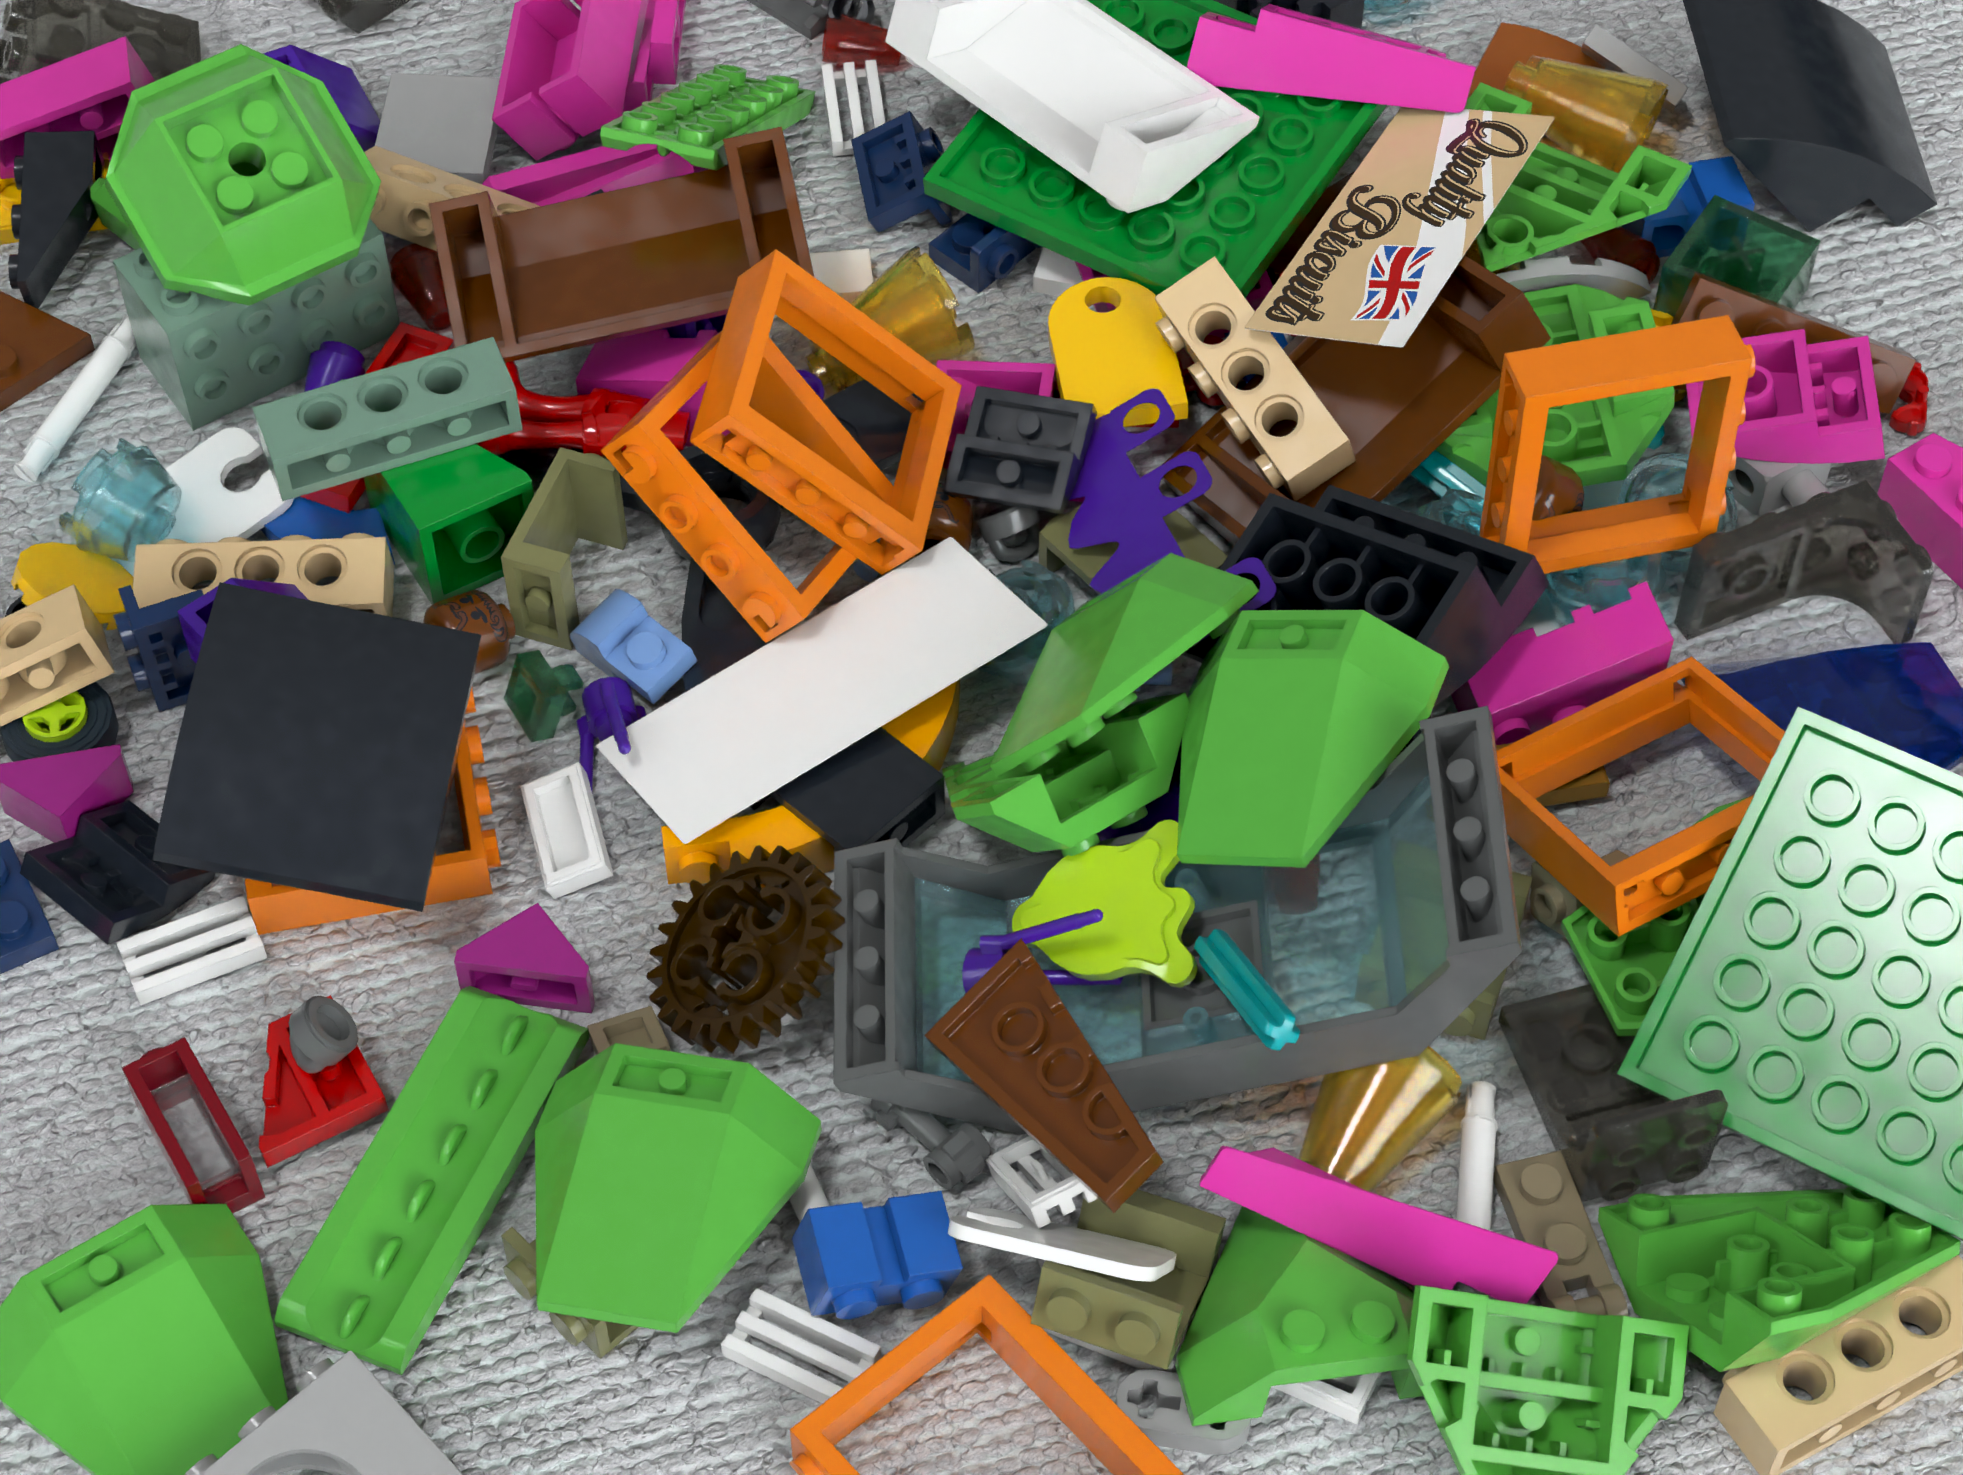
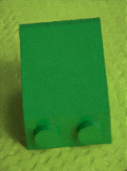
[364,444,534,605]

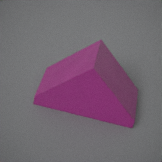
[0,744,134,843]
[454,903,595,1014]

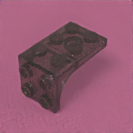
[0,0,201,84]
[1674,480,1934,646]
[1498,984,1728,1202]

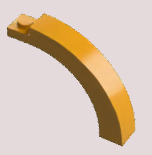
[661,679,960,889]

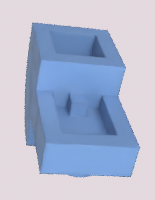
[570,589,698,705]

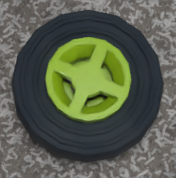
[0,682,119,762]

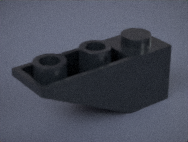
[8,131,105,309]

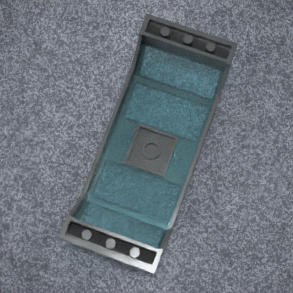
[833,706,1522,1135]

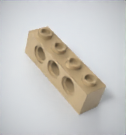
[364,146,540,251]
[1154,256,1356,502]
[133,533,394,617]
[0,584,115,727]
[1713,1255,1963,1475]

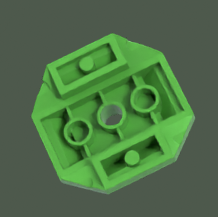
[105,44,381,306]
[1435,284,1675,486]

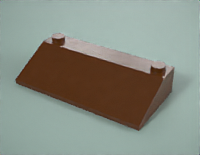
[429,126,815,363]
[1162,255,1551,548]

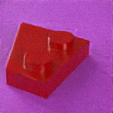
[259,995,389,1168]

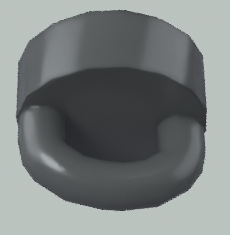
[977,505,1042,562]
[288,996,358,1073]

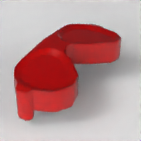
[1889,362,1929,436]

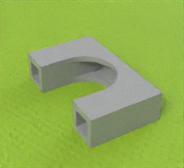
[185,1350,463,1475]

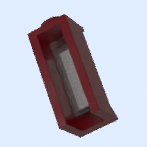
[121,1037,265,1214]

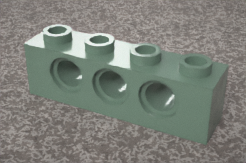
[252,337,523,502]

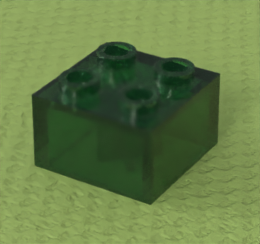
[1653,195,1821,317]

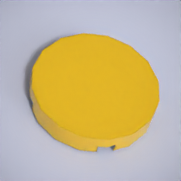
[11,542,134,630]

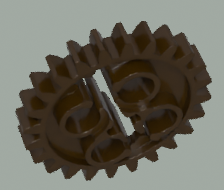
[647,845,845,1054]

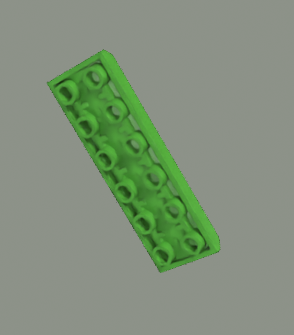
[600,64,816,171]
[274,986,590,1375]

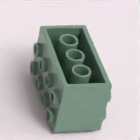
[113,219,400,431]

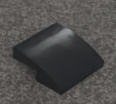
[942,386,1098,514]
[20,800,216,945]

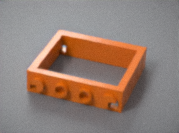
[689,249,962,575]
[1479,315,1756,574]
[600,331,894,643]
[1496,656,1785,937]
[245,687,501,935]
[789,1274,1184,1475]

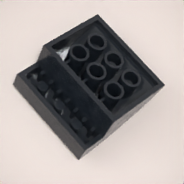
[1683,0,1937,232]
[1181,485,1549,706]
[153,582,481,912]

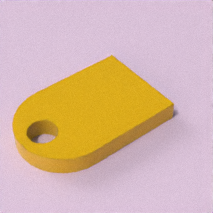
[1048,277,1188,427]

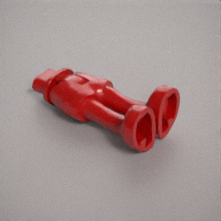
[477,361,691,457]

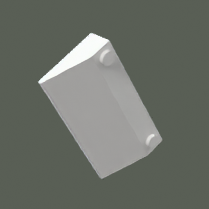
[885,0,1260,213]

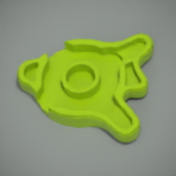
[1012,819,1198,988]

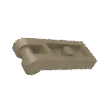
[1493,1150,1629,1316]

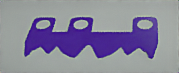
[1068,388,1276,648]

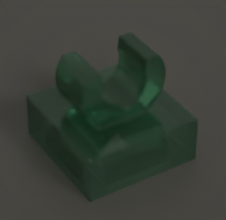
[504,650,584,742]

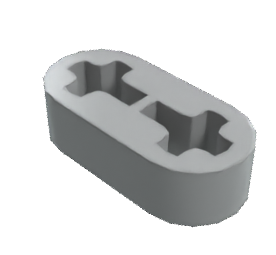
[1115,1369,1252,1455]

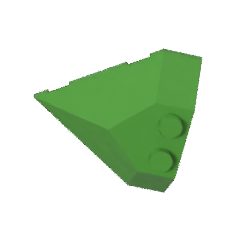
[1464,82,1692,272]
[942,692,1190,857]
[1175,1206,1423,1426]
[1407,1285,1689,1475]

